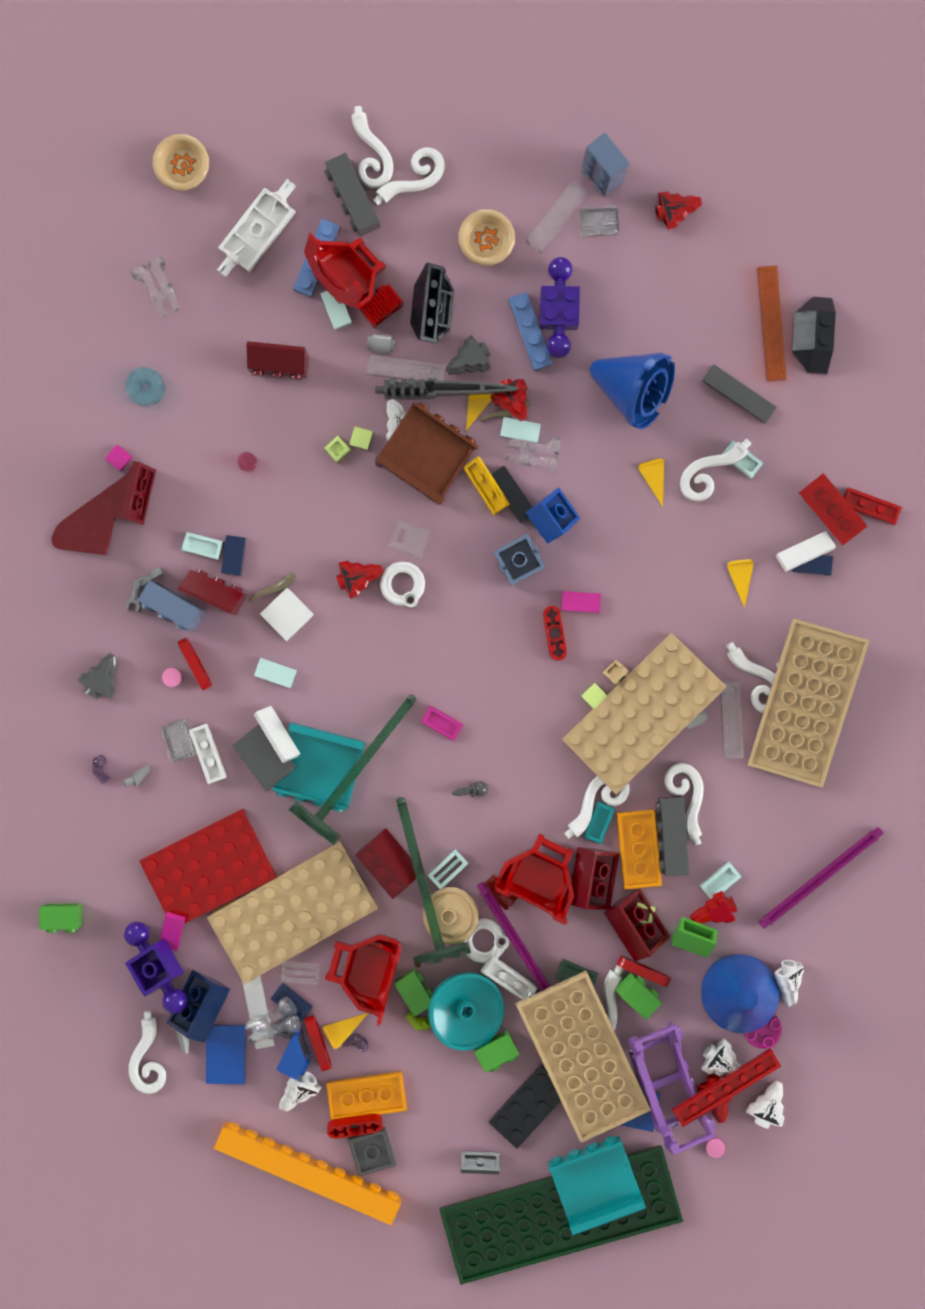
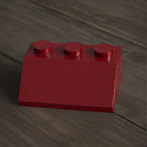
[246,341,309,380]
[177,569,246,615]
[355,828,423,900]
[571,847,619,910]
[604,888,670,962]

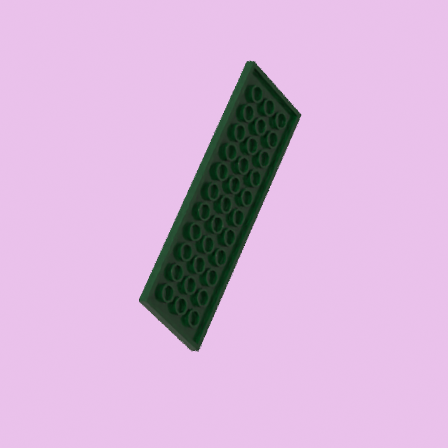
[440,1145,683,1285]

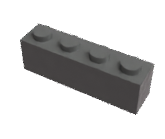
[324,152,380,237]
[656,796,689,877]

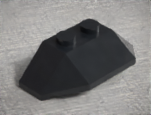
[410,262,454,344]
[791,297,836,374]

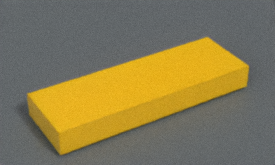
[463,456,510,516]

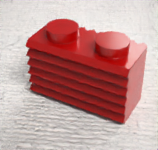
[360,284,404,329]

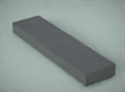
[702,364,776,424]

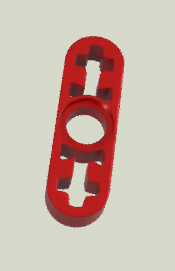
[543,606,567,661]
[178,637,212,691]
[617,955,671,987]
[305,1015,332,1072]
[327,1113,383,1139]

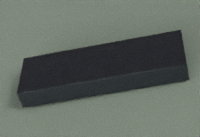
[491,466,532,524]

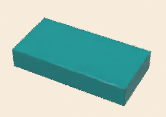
[583,801,615,844]

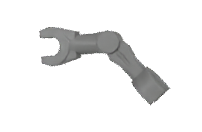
[125,567,165,612]

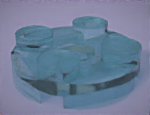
[125,367,165,407]

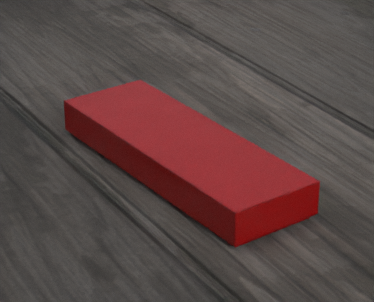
[843,487,902,525]

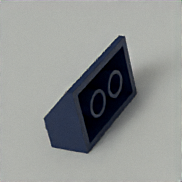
[167,969,230,1043]

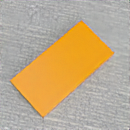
[616,809,662,890]
[326,1071,407,1120]

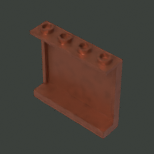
[375,402,479,505]

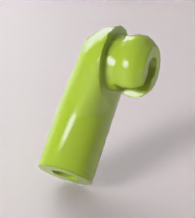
[404,1011,431,1030]

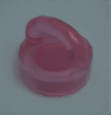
[237,452,257,472]

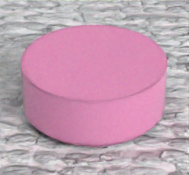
[162,668,183,687]
[705,1137,725,1158]

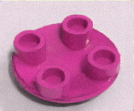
[744,1014,782,1049]

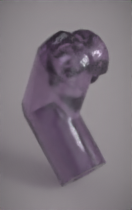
[92,755,110,784]
[342,1033,369,1052]

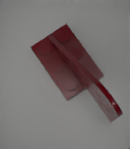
[51,461,156,556]

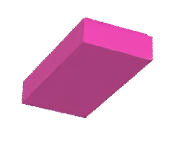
[561,591,601,613]
[421,705,463,741]
[160,912,186,951]

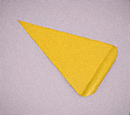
[466,394,492,431]
[638,458,664,507]
[726,559,754,608]
[323,1013,368,1050]

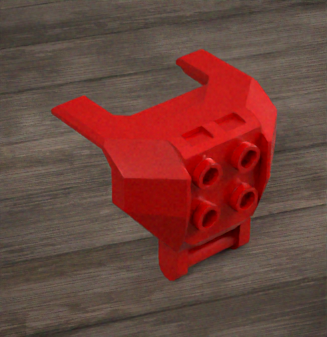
[304,232,386,310]
[495,833,575,925]
[325,934,402,1026]

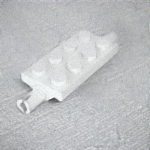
[216,179,296,278]

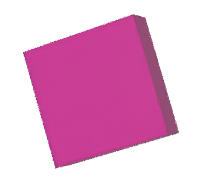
[105,445,133,472]

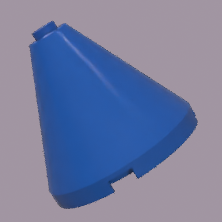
[590,352,675,429]
[701,954,779,1033]

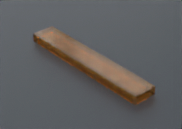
[757,265,787,382]

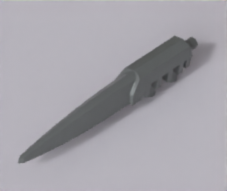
[375,378,519,400]

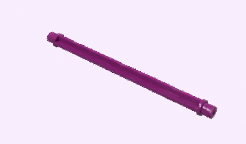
[758,827,884,929]
[477,882,551,991]

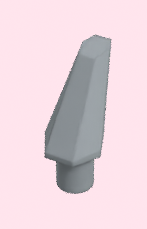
[123,764,150,787]
[175,1031,189,1053]

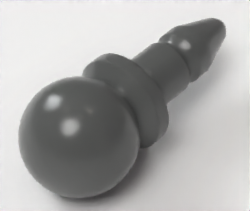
[452,781,488,797]

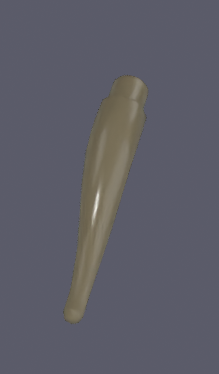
[480,399,531,423]
[249,572,296,602]

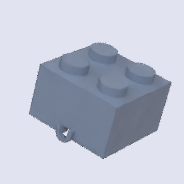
[493,533,546,587]

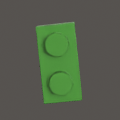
[39,903,83,933]
[671,917,718,958]
[394,968,433,1017]
[615,973,662,1020]
[474,1029,519,1072]

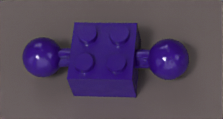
[539,257,580,358]
[124,921,187,1014]

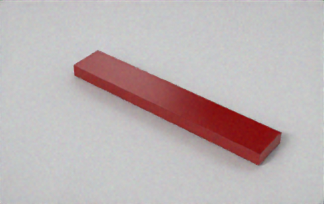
[672,1048,781,1127]

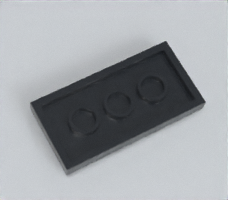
[489,1064,561,1149]

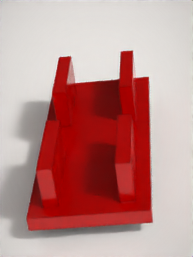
[799,473,868,546]

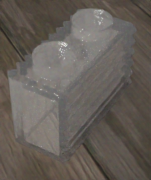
[578,204,619,237]
[160,718,197,763]

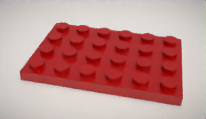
[139,809,277,924]

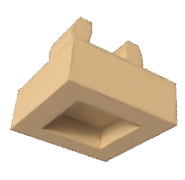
[602,660,628,685]

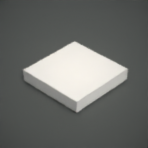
[260,587,314,641]

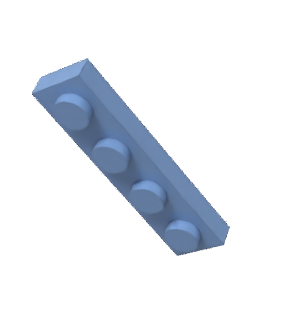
[293,219,340,298]
[508,292,552,371]

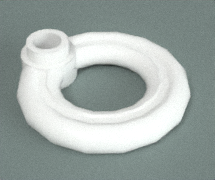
[380,561,425,608]
[461,918,510,964]

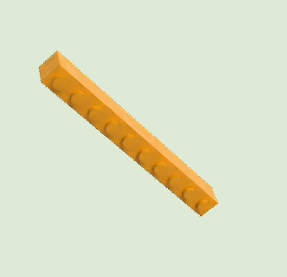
[214,1122,402,1226]

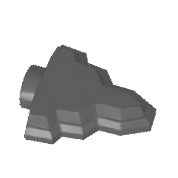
[445,335,491,375]
[77,653,117,699]

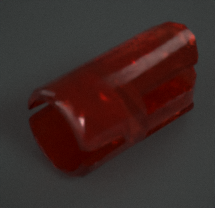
[485,874,517,910]

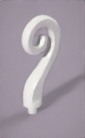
[351,106,393,189]
[373,147,445,206]
[680,438,752,502]
[726,642,775,713]
[664,763,704,846]
[564,776,630,839]
[603,965,624,1030]
[128,1010,166,1094]

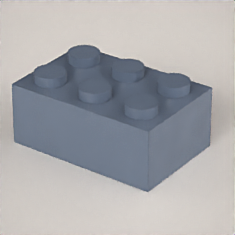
[582,132,629,197]
[138,580,207,632]

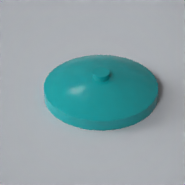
[428,972,504,1051]

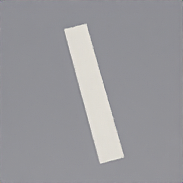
[242,976,275,1049]

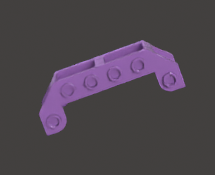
[628,1022,716,1155]

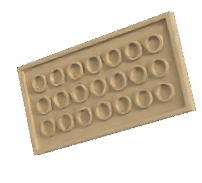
[747,618,870,788]
[562,633,727,795]
[207,841,378,984]
[516,971,651,1143]

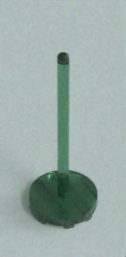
[289,695,416,845]
[396,797,471,968]

